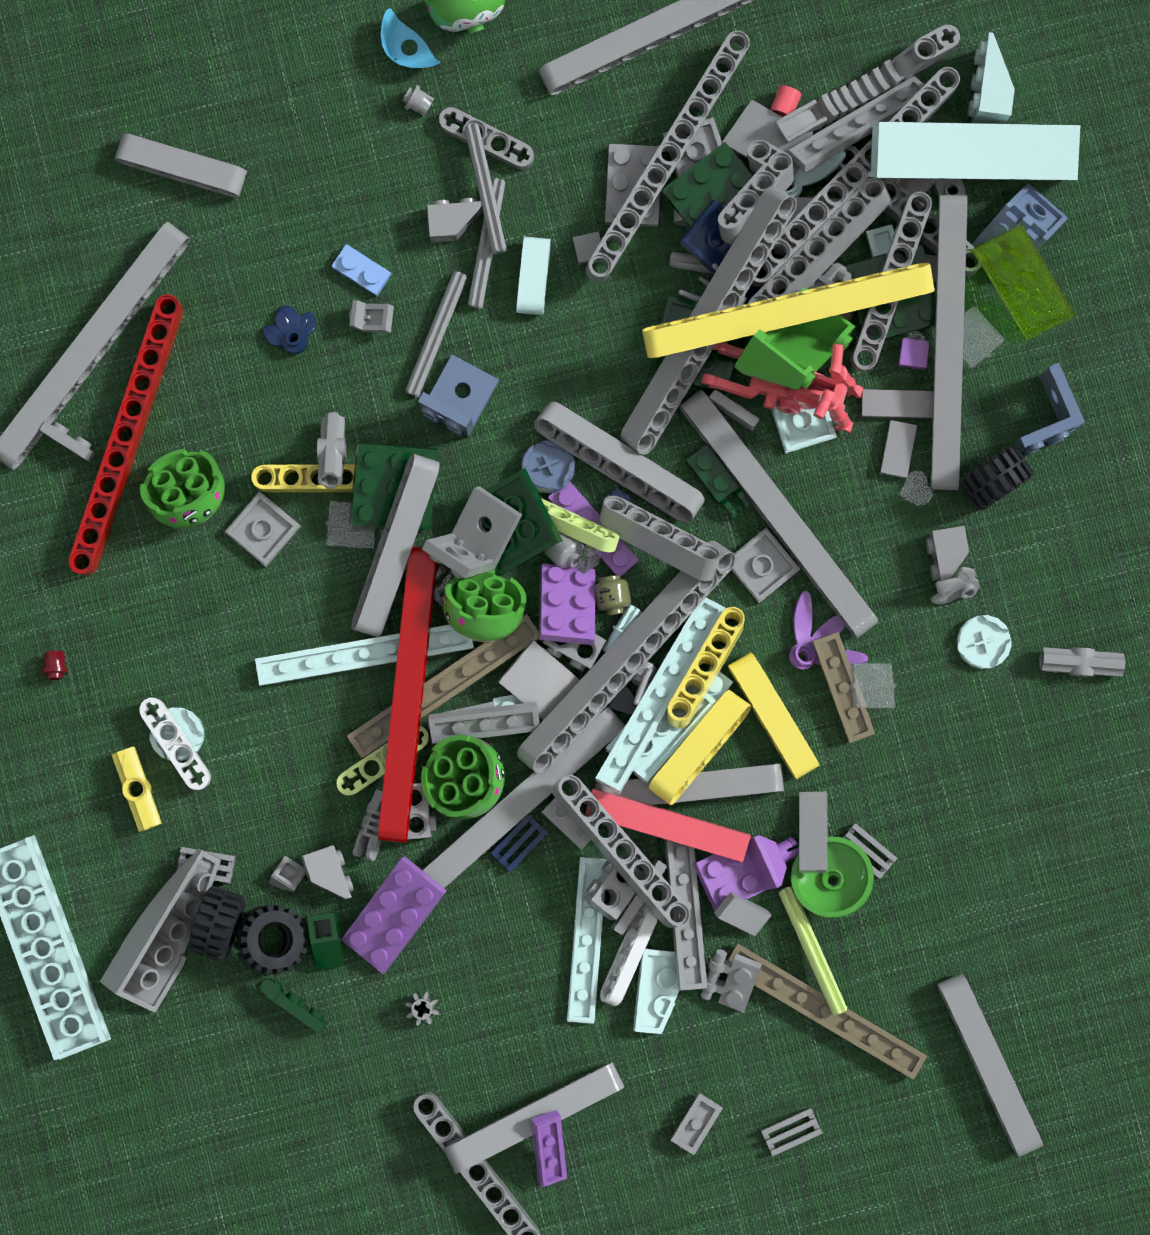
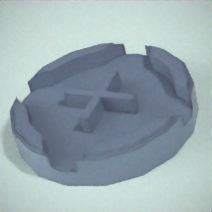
[521,440,575,493]

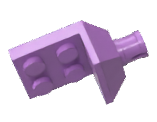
[693,835,799,912]

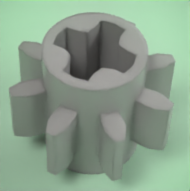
[406,991,439,1026]

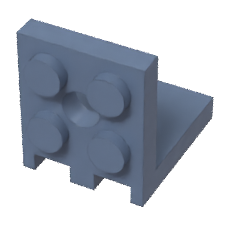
[972,183,1068,284]
[418,355,499,437]
[1011,363,1085,456]

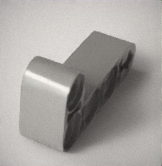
[718,140,794,244]

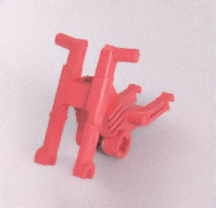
[701,342,863,433]

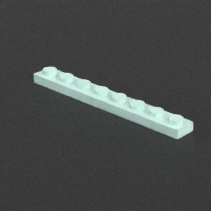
[596,598,726,794]
[255,625,474,686]

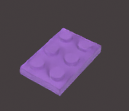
[539,564,595,645]

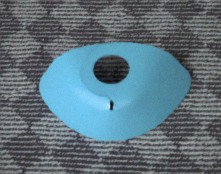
[381,8,440,68]

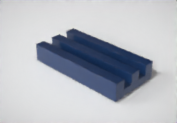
[491,814,548,872]

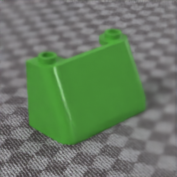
[734,287,855,390]

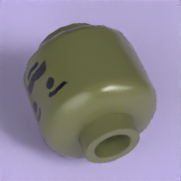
[594,575,631,616]

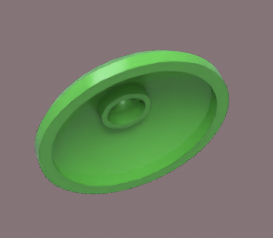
[791,837,874,918]

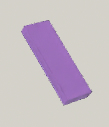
[531,1110,567,1187]

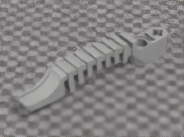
[774,25,960,144]

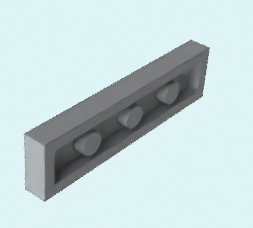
[428,702,540,744]

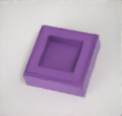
[898,338,930,370]

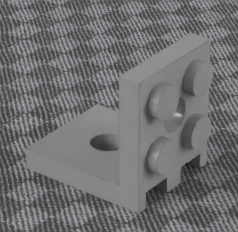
[422,486,522,578]

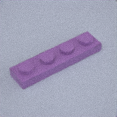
[548,482,639,577]

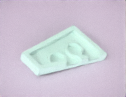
[633,949,679,1034]

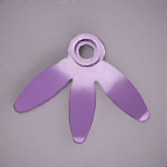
[789,591,868,670]

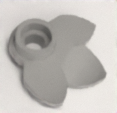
[931,567,980,604]

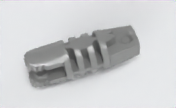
[353,789,383,861]

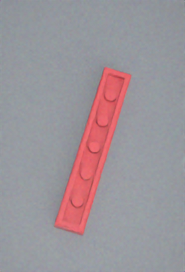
[585,788,751,862]

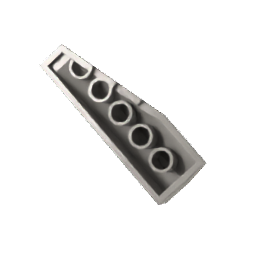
[100,848,221,1013]

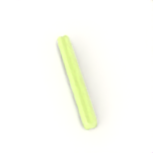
[779,886,847,1016]

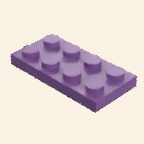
[341,856,447,974]

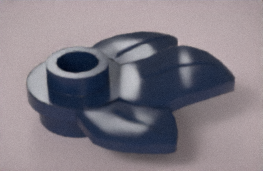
[263,305,316,354]

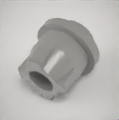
[402,85,434,116]

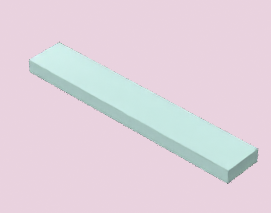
[567,857,607,1024]

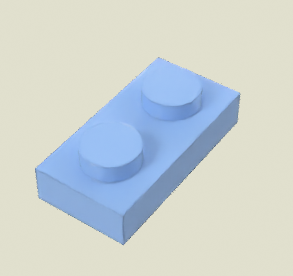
[332,244,392,297]

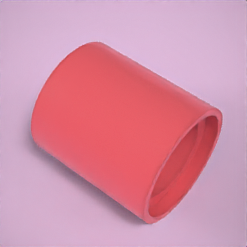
[770,85,801,117]

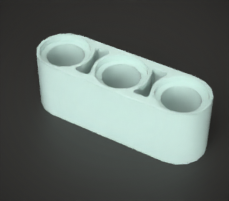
[516,236,551,315]

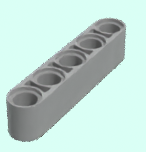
[114,133,247,198]
[599,496,721,581]

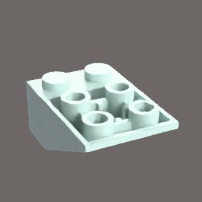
[967,32,1015,124]

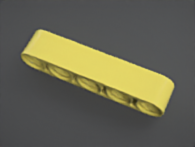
[251,464,355,493]
[667,607,745,729]
[728,652,819,780]
[648,690,752,805]

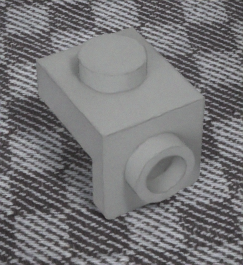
[349,300,394,333]

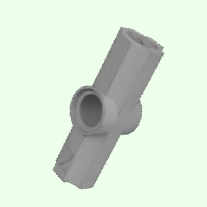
[317,412,346,489]
[1039,647,1125,677]

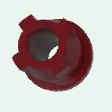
[41,650,68,681]

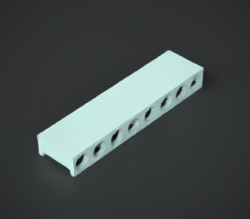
[868,122,1080,180]
[0,835,111,1060]

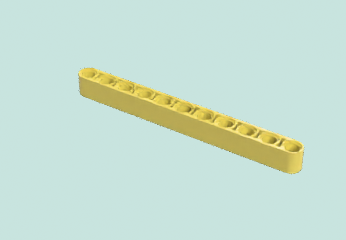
[642,263,935,358]

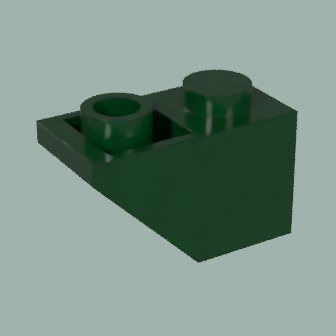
[307,911,345,970]

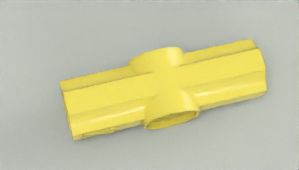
[112,747,162,832]

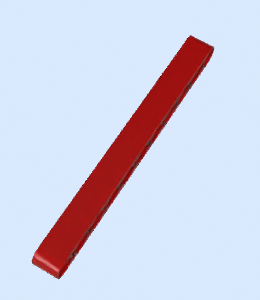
[69,294,183,576]
[378,546,437,843]

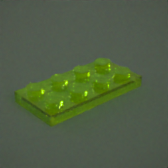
[972,223,1075,340]

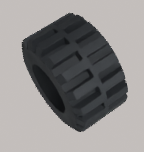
[959,446,1034,511]
[189,886,245,962]
[234,905,308,975]

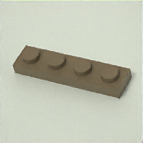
[812,632,875,743]

